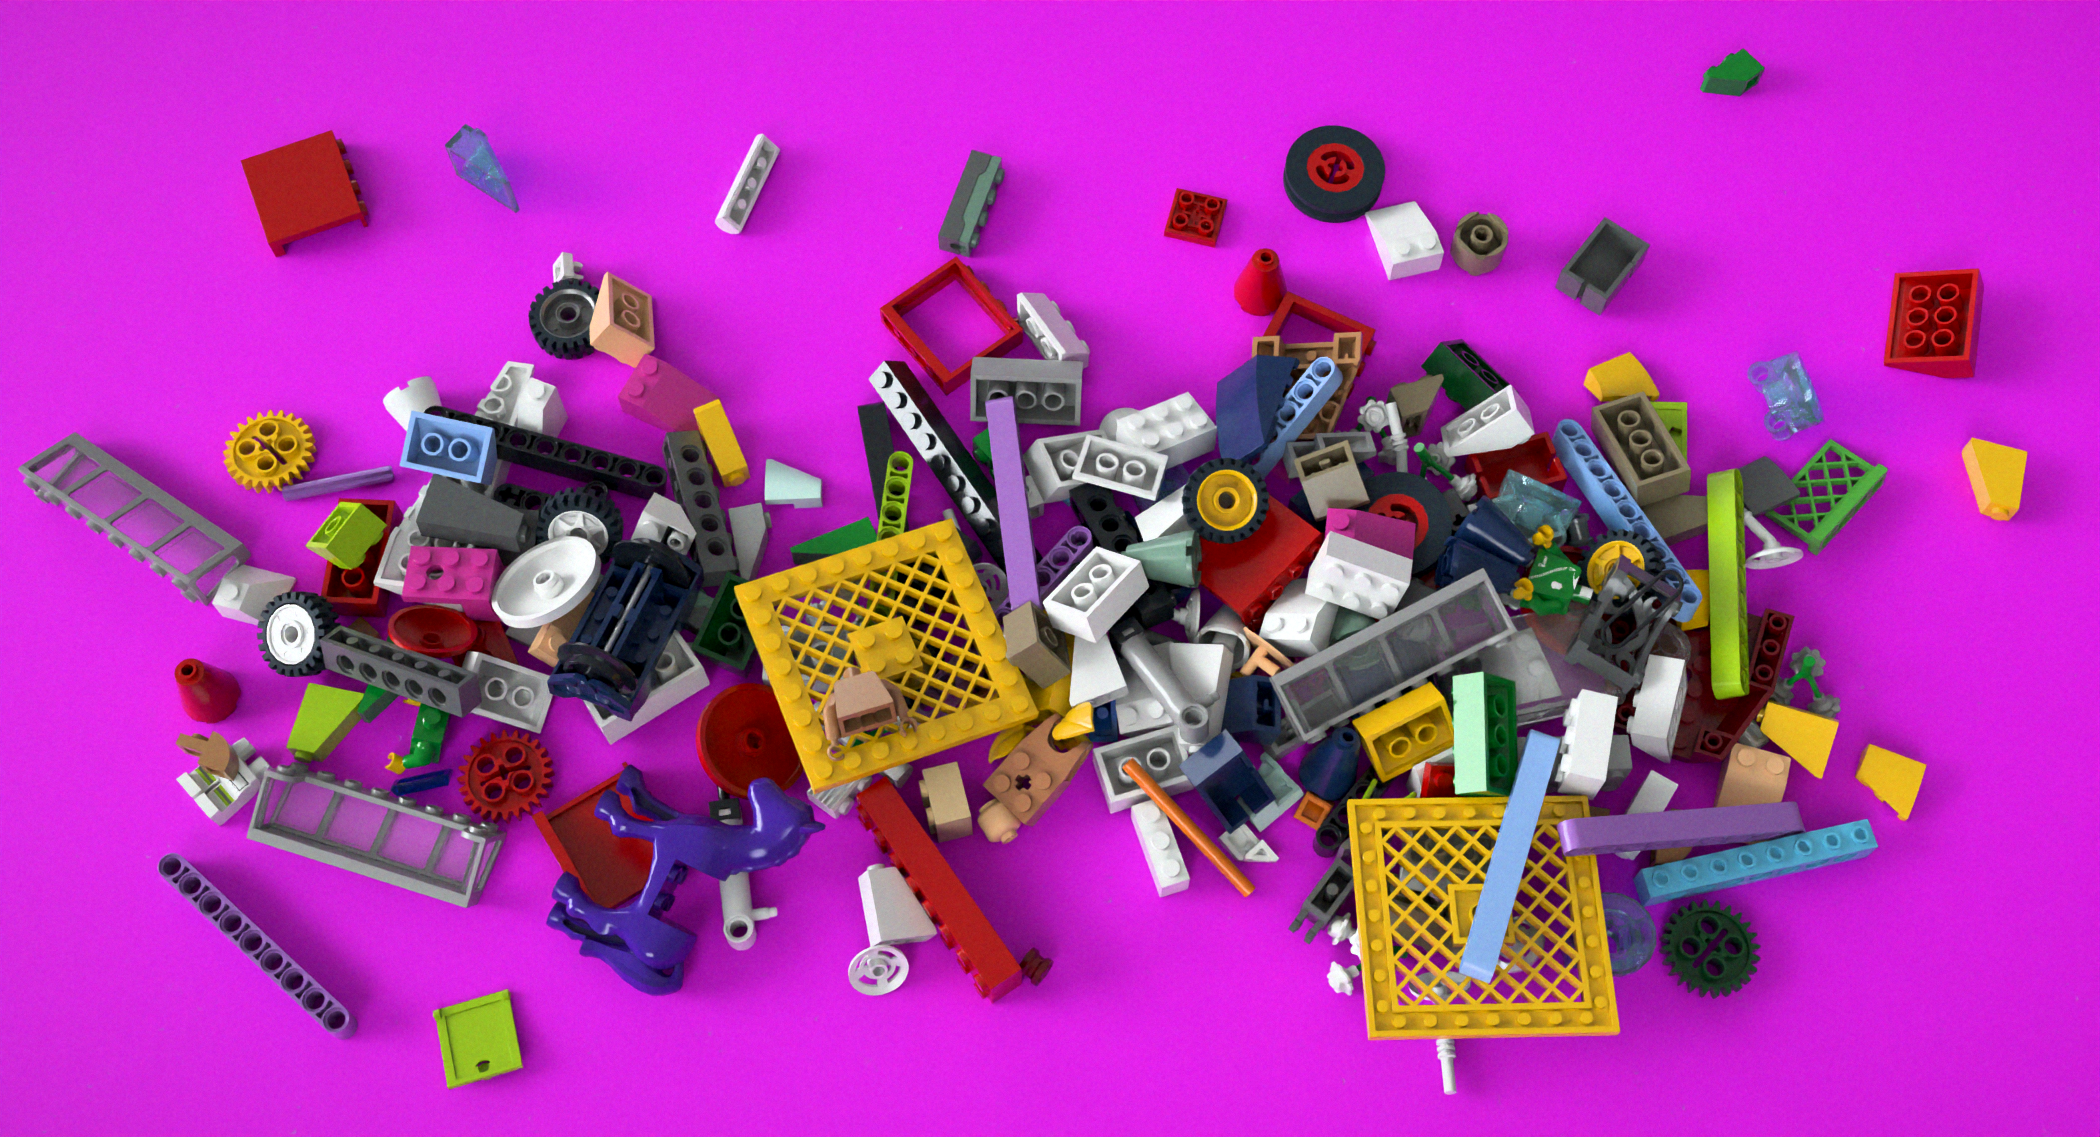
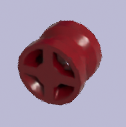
[1019,947,1054,986]

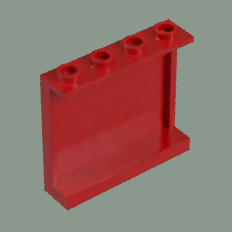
[240,130,369,257]
[1196,494,1324,626]
[532,762,654,909]

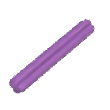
[282,466,394,501]

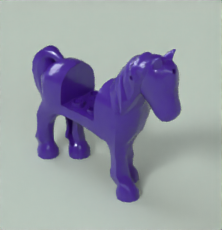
[546,764,826,996]

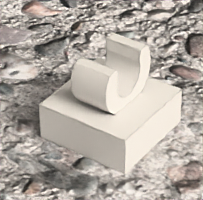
[553,252,583,286]

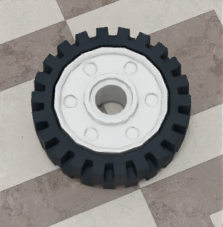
[257,591,341,677]

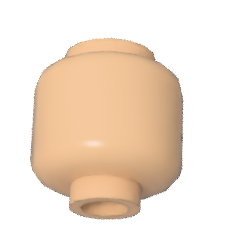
[977,798,1021,844]

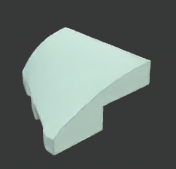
[765,459,823,508]
[1237,752,1305,832]

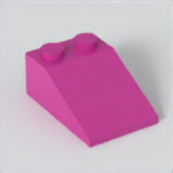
[618,353,721,434]
[1324,508,1416,580]

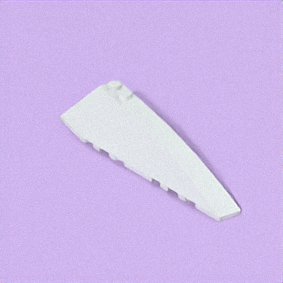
[373,361,535,612]

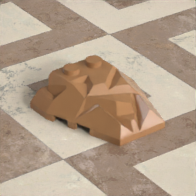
[1252,332,1363,441]

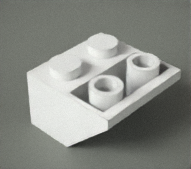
[631,492,696,556]

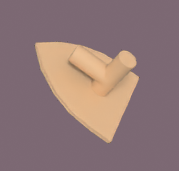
[1240,627,1294,676]

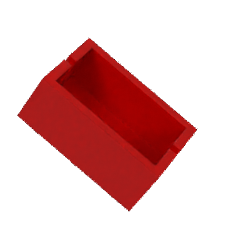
[1464,431,1568,501]

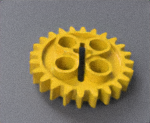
[223,410,317,494]

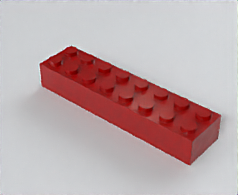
[855,776,1022,1004]

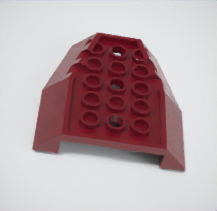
[1602,598,1795,763]

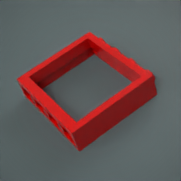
[880,256,1024,396]
[1251,291,1377,412]

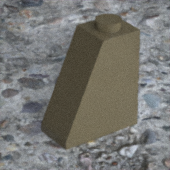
[1640,495,1708,546]

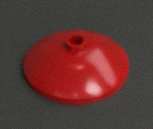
[388,605,477,659]

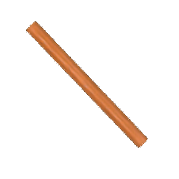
[1122,757,1256,897]

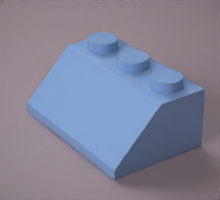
[400,411,497,485]

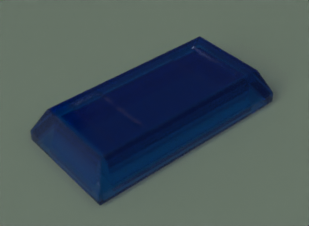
[390,768,453,796]

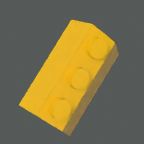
[1352,681,1454,783]

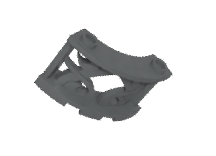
[1564,554,1683,695]

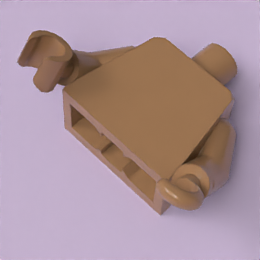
[823,667,918,761]

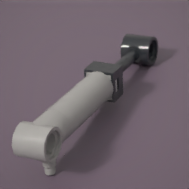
[1068,561,1220,744]

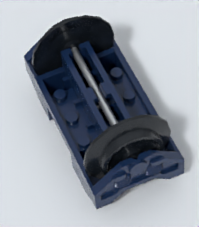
[547,538,704,722]

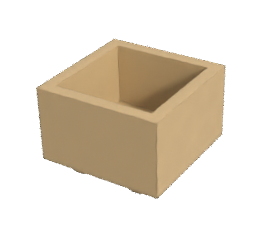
[919,761,973,843]

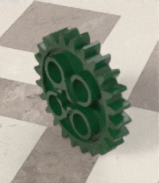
[1659,899,1760,999]

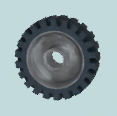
[528,279,599,360]

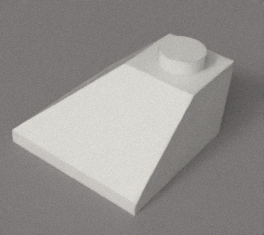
[212,564,297,626]

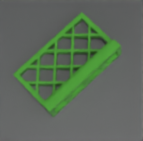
[1763,439,1888,556]

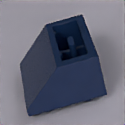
[1221,675,1281,745]

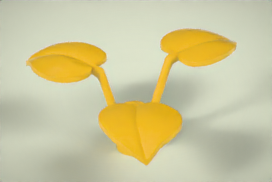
[988,702,1094,764]

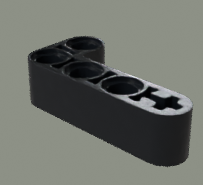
[494,481,612,530]

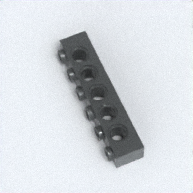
[661,430,739,588]
[320,625,482,718]

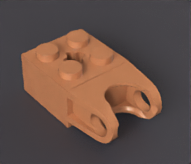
[983,713,1092,827]

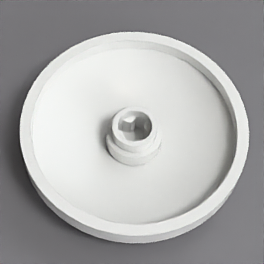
[491,536,601,628]

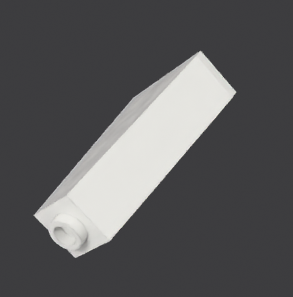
[1135,484,1232,541]
[1169,643,1234,755]

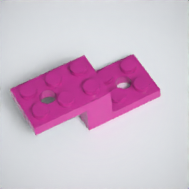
[401,546,508,621]

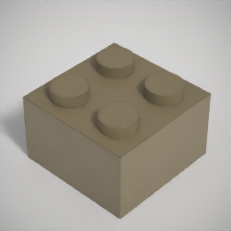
[1002,600,1072,689]

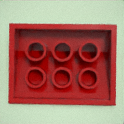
[1884,268,1984,378]

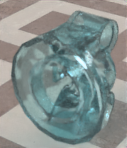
[1747,350,1825,441]
[1494,469,1582,548]
[1559,892,1657,977]

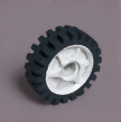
[536,487,624,565]

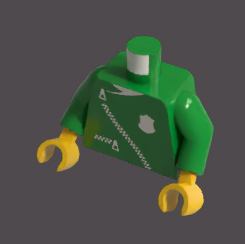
[1513,525,1594,616]
[385,698,451,775]

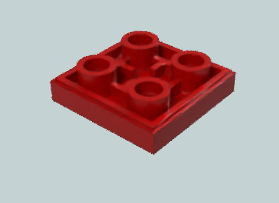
[1164,188,1228,248]

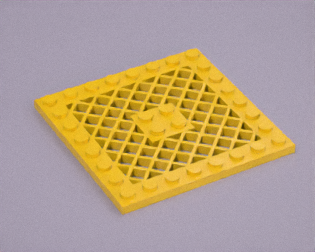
[734,518,1039,794]
[1347,795,1620,1040]

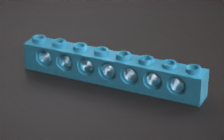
[1633,819,1878,907]

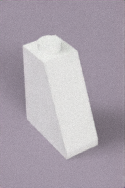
[517,377,568,455]
[1069,633,1129,708]
[1614,770,1678,861]
[858,864,937,947]

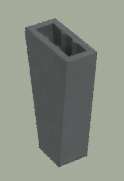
[416,474,531,553]

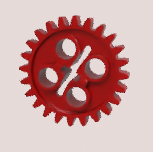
[457,730,555,824]

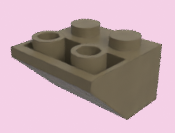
[1385,374,1444,439]
[1294,440,1370,522]

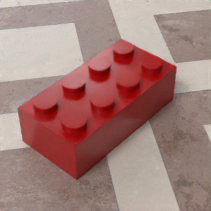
[321,498,403,617]

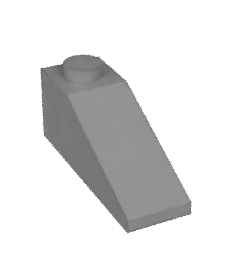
[728,503,772,581]

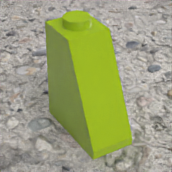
[286,683,364,763]

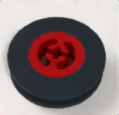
[1283,125,1385,223]
[1351,472,1452,579]

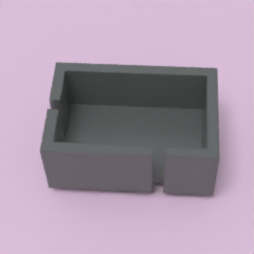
[1555,217,1650,316]

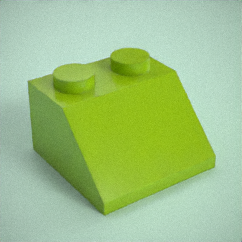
[305,502,387,570]

